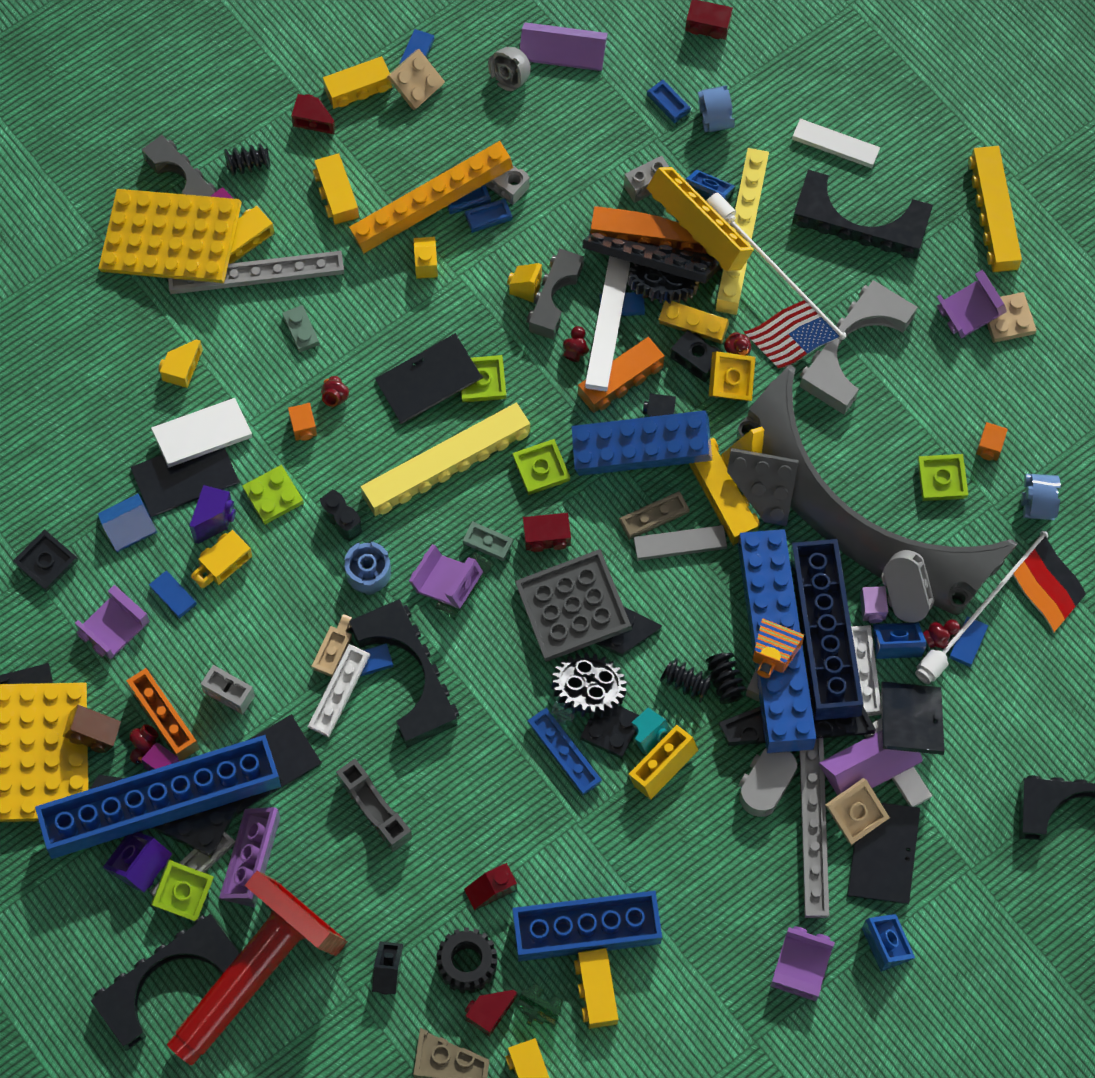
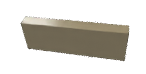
[619,491,690,540]

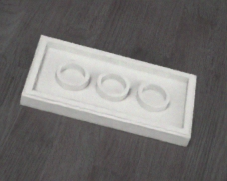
[151,398,252,468]

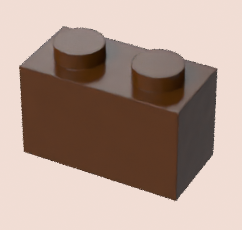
[63,705,121,753]

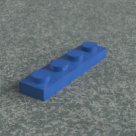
[527,708,602,796]

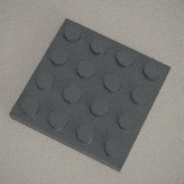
[515,549,632,662]

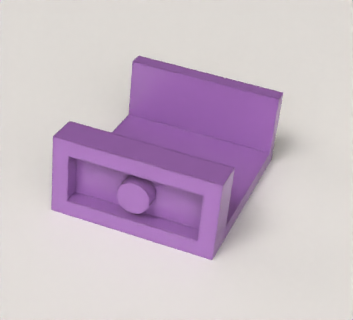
[937,269,1007,339]
[409,544,483,609]
[75,585,150,660]
[770,926,835,1001]

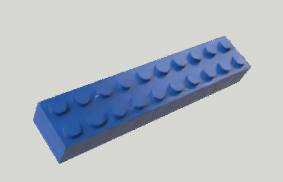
[738,529,816,753]
[35,735,281,859]

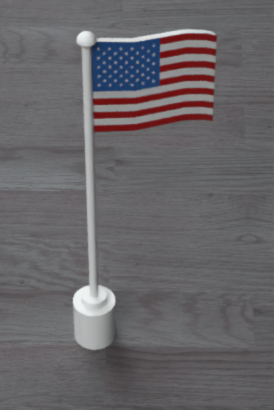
[706,193,846,369]

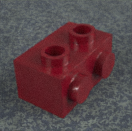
[685,0,733,40]
[523,513,571,552]

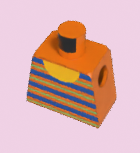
[753,619,804,678]

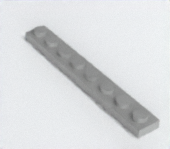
[168,251,344,294]
[799,738,829,918]

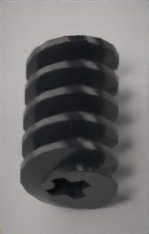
[224,143,271,176]
[705,653,746,704]
[660,657,711,703]

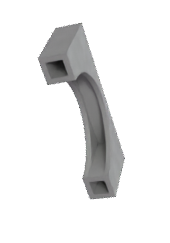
[800,280,918,415]

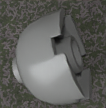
[488,47,531,91]

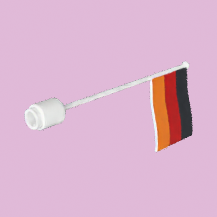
[915,531,1086,684]

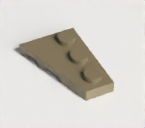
[413,1028,489,1078]

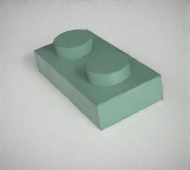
[282,305,320,353]
[463,521,513,561]

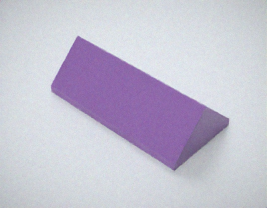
[520,22,608,71]
[819,730,923,796]
[219,807,280,908]

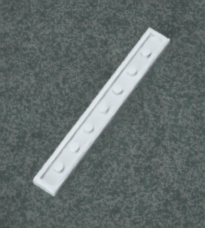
[585,256,631,391]

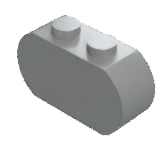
[882,550,935,622]
[738,749,797,817]

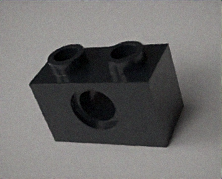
[670,330,720,383]

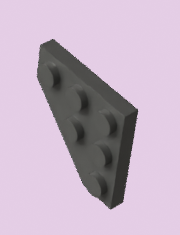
[727,448,799,526]

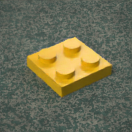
[709,351,755,401]

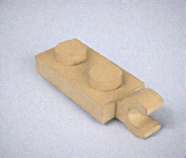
[311,614,352,677]

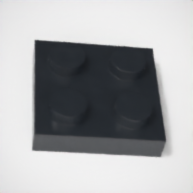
[12,529,78,592]
[580,706,639,759]

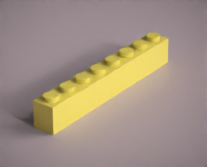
[715,148,769,315]
[361,402,530,516]

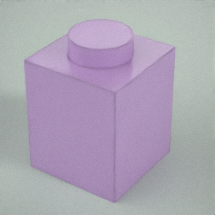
[860,586,888,623]

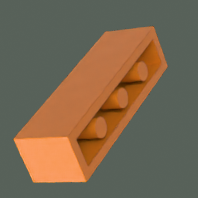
[578,337,665,413]
[126,668,199,761]

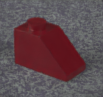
[291,94,335,134]
[464,863,517,911]
[464,990,517,1037]

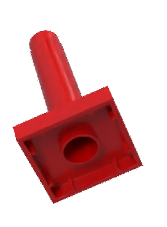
[167,870,348,1066]

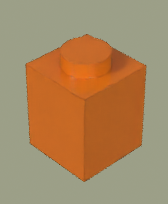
[288,403,317,441]
[976,422,1008,461]

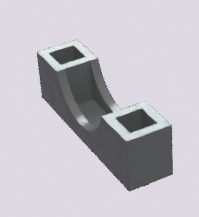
[142,135,217,197]
[526,248,584,340]
[336,759,412,852]

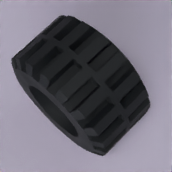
[436,928,497,993]

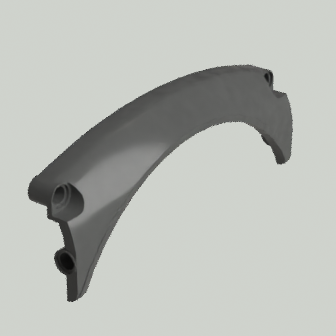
[737,365,1018,615]

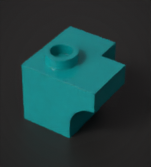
[631,707,671,755]

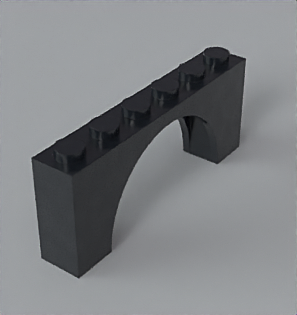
[792,170,933,259]
[349,599,460,748]
[1019,775,1095,840]
[90,914,240,1051]

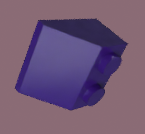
[189,485,236,544]
[103,832,172,893]

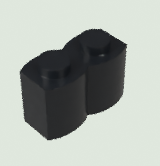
[320,489,362,541]

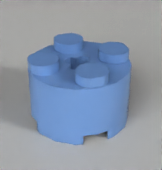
[698,85,735,133]
[1021,474,1060,520]
[344,542,391,595]

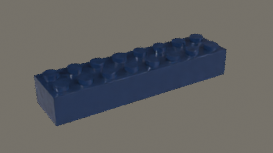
[790,539,864,720]

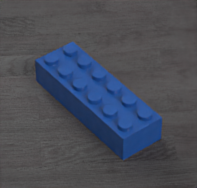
[572,411,712,476]
[512,891,662,962]

